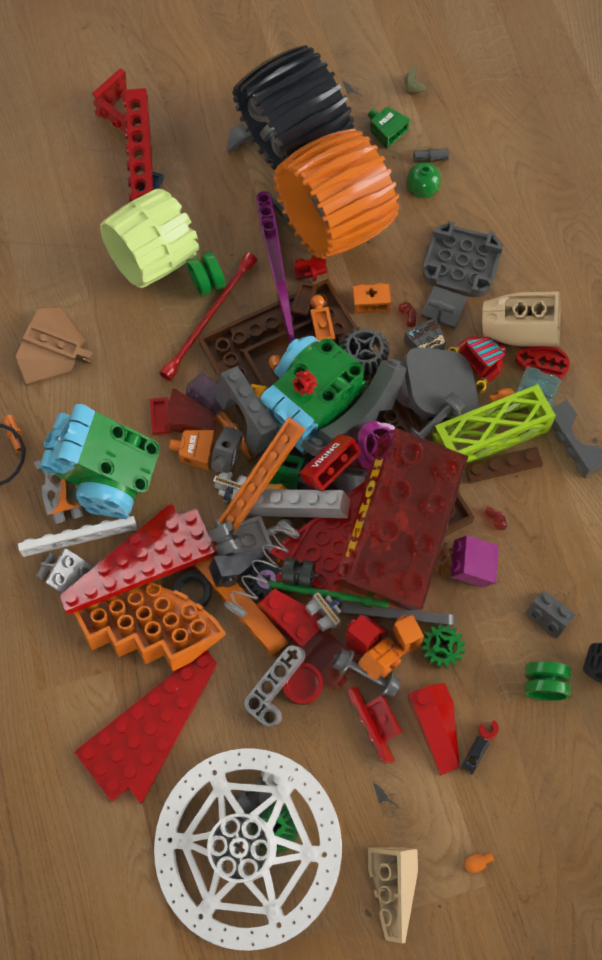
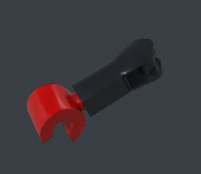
[460,720,499,775]

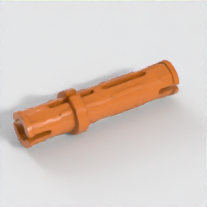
[216,411,258,462]

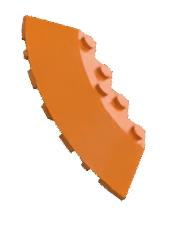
[73,582,226,671]

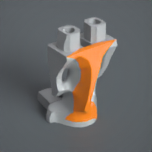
[34,460,83,524]

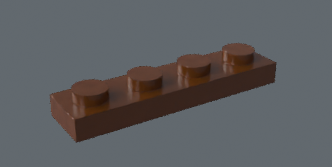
[464,447,543,484]

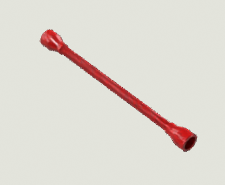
[159,252,257,381]

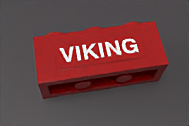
[299,434,362,492]

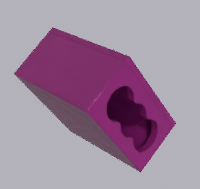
[451,535,499,588]

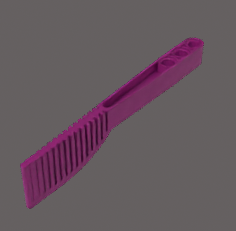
[256,191,294,345]

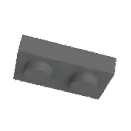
[525,590,575,638]

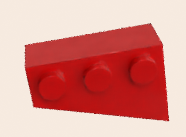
[346,615,389,658]

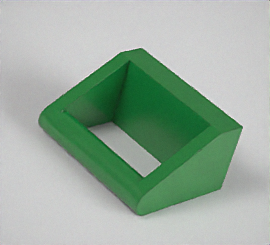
[269,454,305,490]

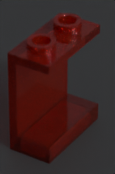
[303,628,362,690]

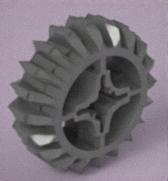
[340,326,390,374]

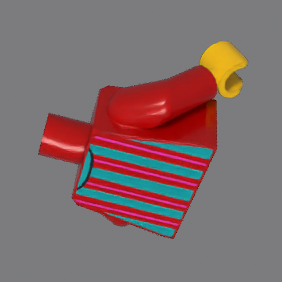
[448,336,506,394]

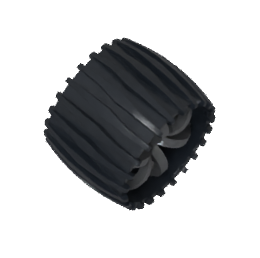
[232,45,354,170]

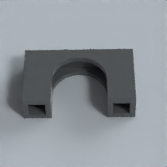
[214,366,278,456]

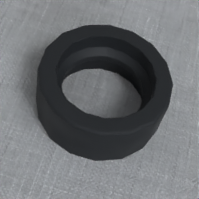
[173,572,212,608]

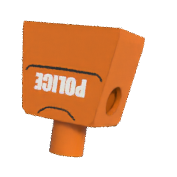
[169,430,215,471]

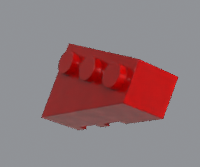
[256,589,324,648]

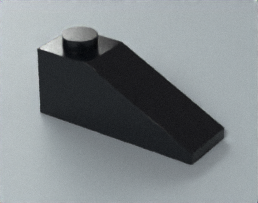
[208,549,269,588]

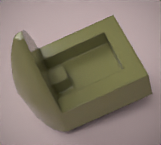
[404,66,427,93]

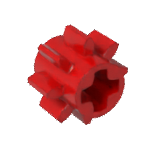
[292,370,318,395]

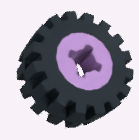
[249,563,282,600]

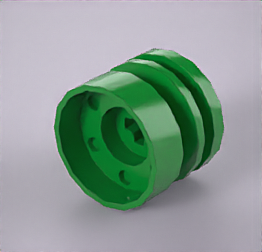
[252,803,298,854]

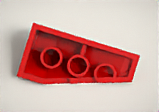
[407,683,460,775]

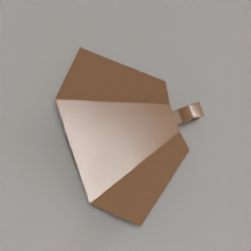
[15,307,93,385]

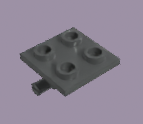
[421,286,468,328]

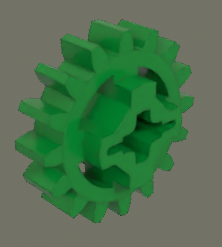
[421,624,465,669]

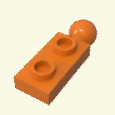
[310,295,336,342]

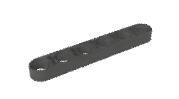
[337,602,455,626]

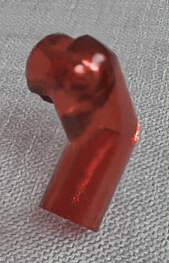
[399,302,417,327]
[484,506,507,530]

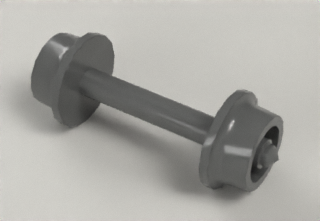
[406,392,466,450]
[332,648,401,698]

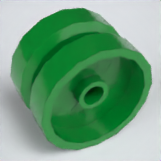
[186,250,226,297]
[524,661,571,701]

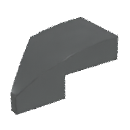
[226,124,253,153]

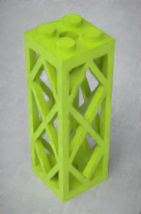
[430,384,556,473]

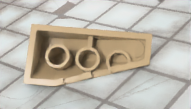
[368,847,418,943]

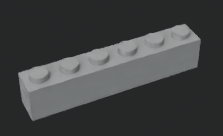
[231,489,350,518]

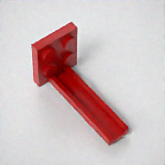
[92,68,152,149]

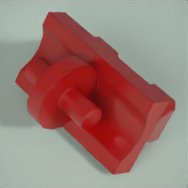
[294,255,328,281]

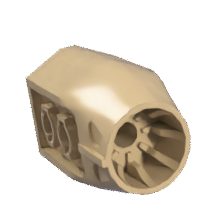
[482,292,561,347]

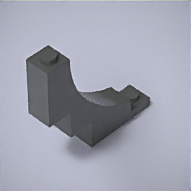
[301,359,407,456]

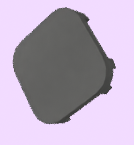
[423,221,503,297]
[400,347,479,421]

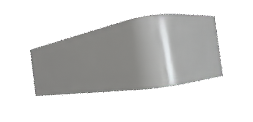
[244,646,305,727]

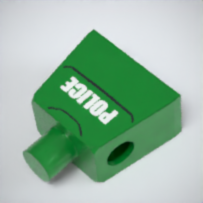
[368,107,410,148]

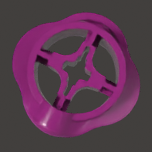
[357,421,401,471]

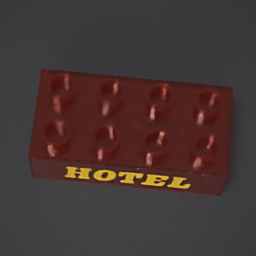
[333,428,468,610]

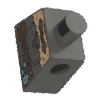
[404,318,446,350]

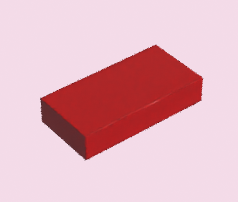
[149,397,172,435]

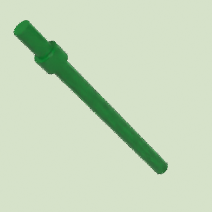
[269,580,389,609]

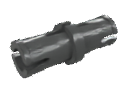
[413,148,449,162]

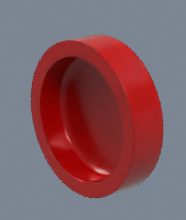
[283,663,324,705]

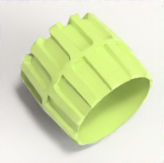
[100,189,199,288]

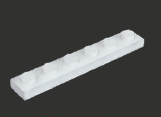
[18,516,138,557]

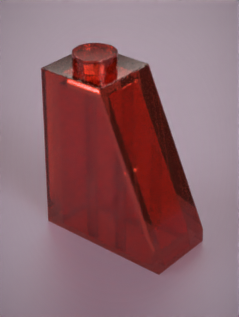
[165,388,216,433]

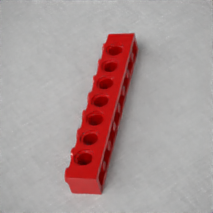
[123,88,154,202]

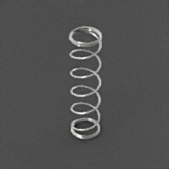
[224,522,300,618]

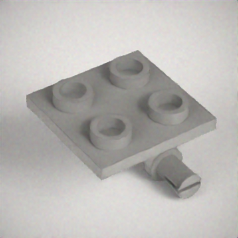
[36,548,93,593]

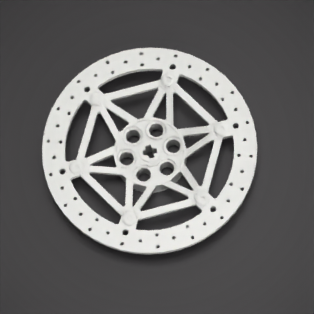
[154,748,342,951]

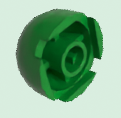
[406,162,441,198]

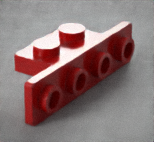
[348,687,403,764]

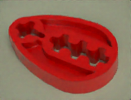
[515,346,570,382]

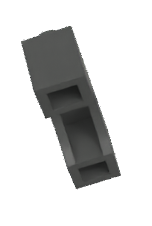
[551,400,602,478]

